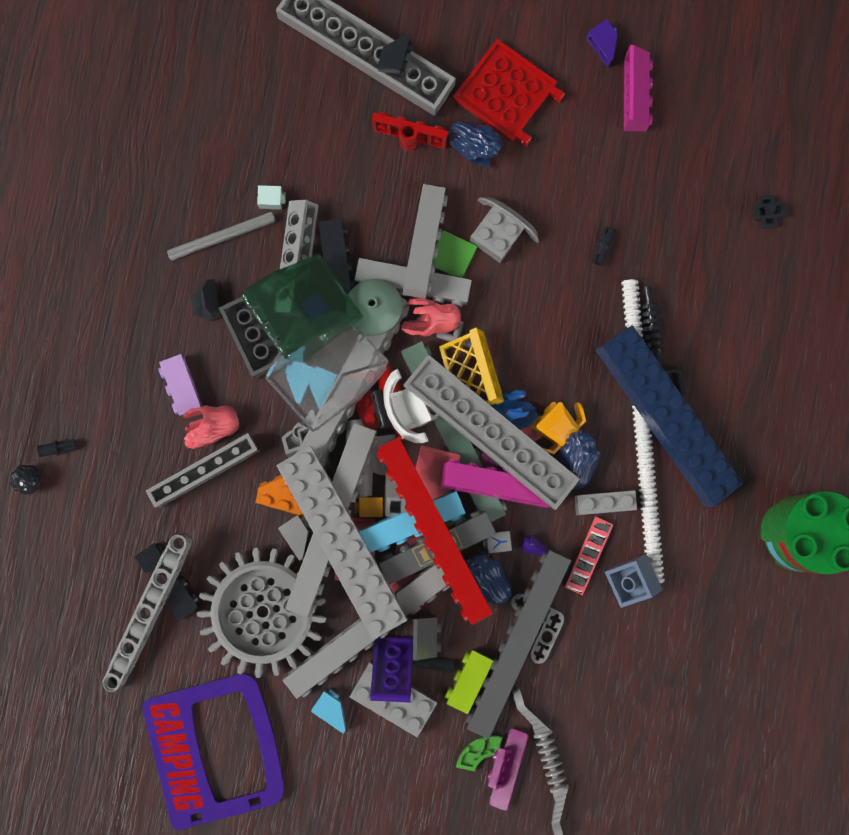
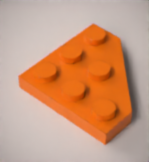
[256,475,304,516]

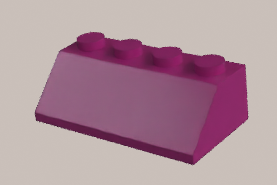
[624,45,653,132]

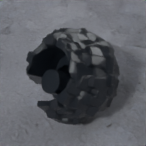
[10,465,42,495]

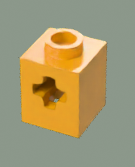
[356,497,383,517]

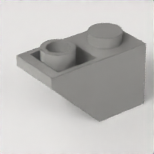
[383,474,406,517]

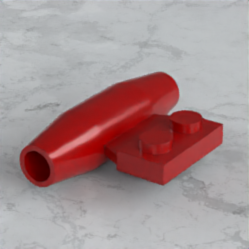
[356,364,413,441]

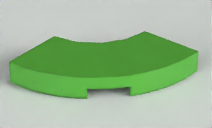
[456,735,502,771]

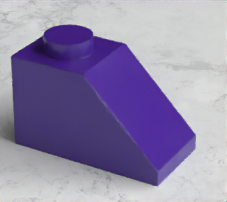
[586,19,617,68]

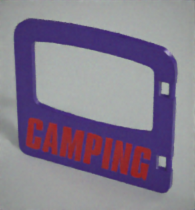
[142,674,284,830]

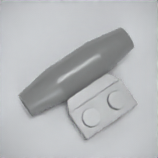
[346,419,395,498]

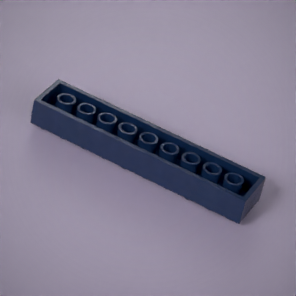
[595,325,743,507]

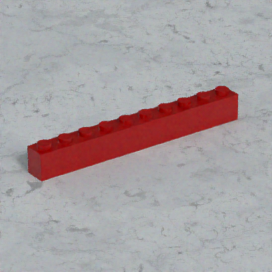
[376,437,493,625]

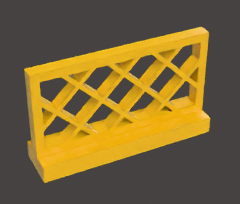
[439,328,504,405]

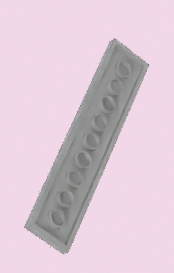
[403,355,580,510]
[276,446,408,640]

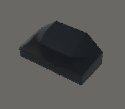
[190,279,221,321]

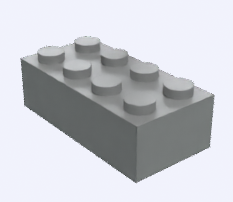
[350,661,437,737]

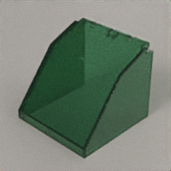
[241,254,364,363]

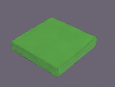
[432,230,477,278]

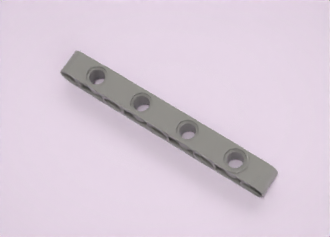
[103,532,192,692]

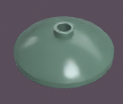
[345,279,403,336]

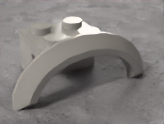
[470,197,539,263]

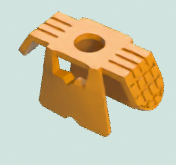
[530,402,586,454]

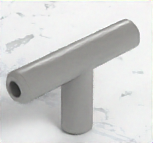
[436,321,472,348]

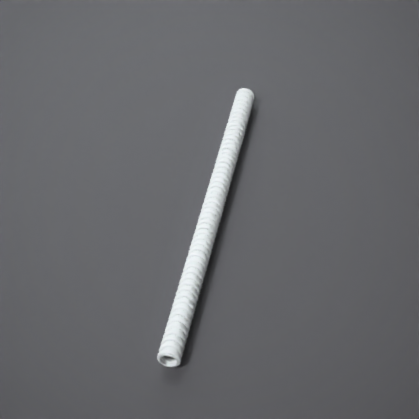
[621,279,665,583]

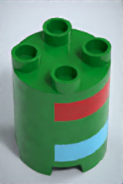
[761,492,849,574]

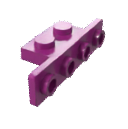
[488,729,529,811]

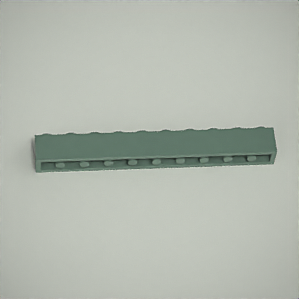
[401,341,507,522]

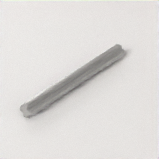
[167,212,275,260]

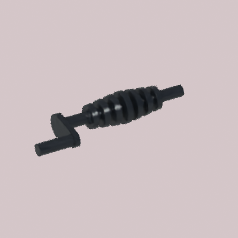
[642,286,685,395]

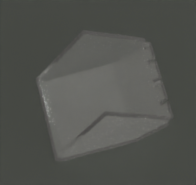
[265,311,389,432]

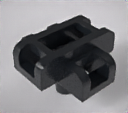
[752,195,787,229]

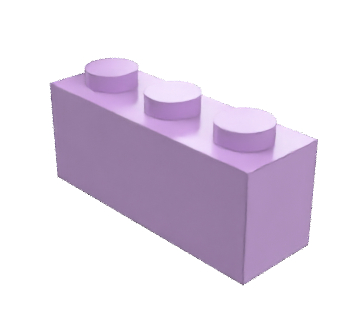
[158,354,203,417]

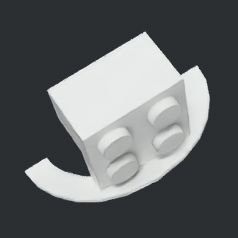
[383,369,441,443]

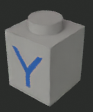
[483,531,512,553]

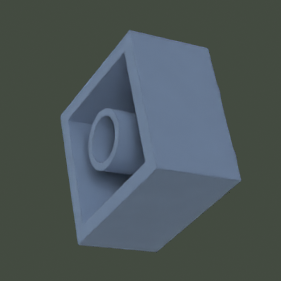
[605,554,662,608]

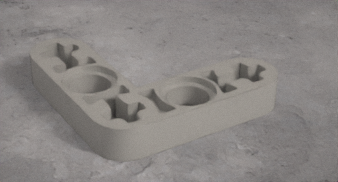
[511,594,564,664]

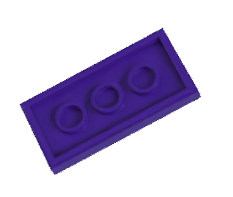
[370,637,413,703]

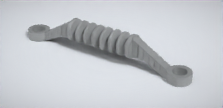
[512,688,569,835]

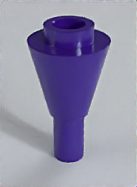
[522,535,548,556]

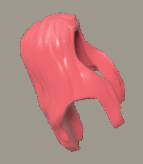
[402,298,461,337]
[183,405,239,449]

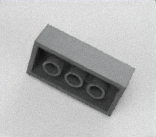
[219,291,289,379]

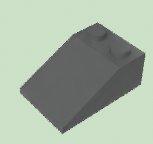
[413,616,441,660]

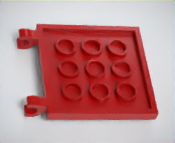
[452,39,565,147]

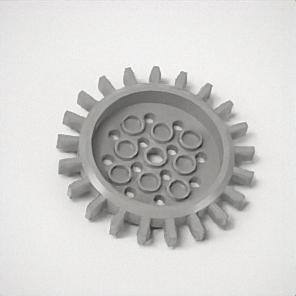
[197,548,327,678]

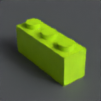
[445,649,493,714]

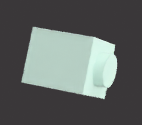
[257,186,286,210]

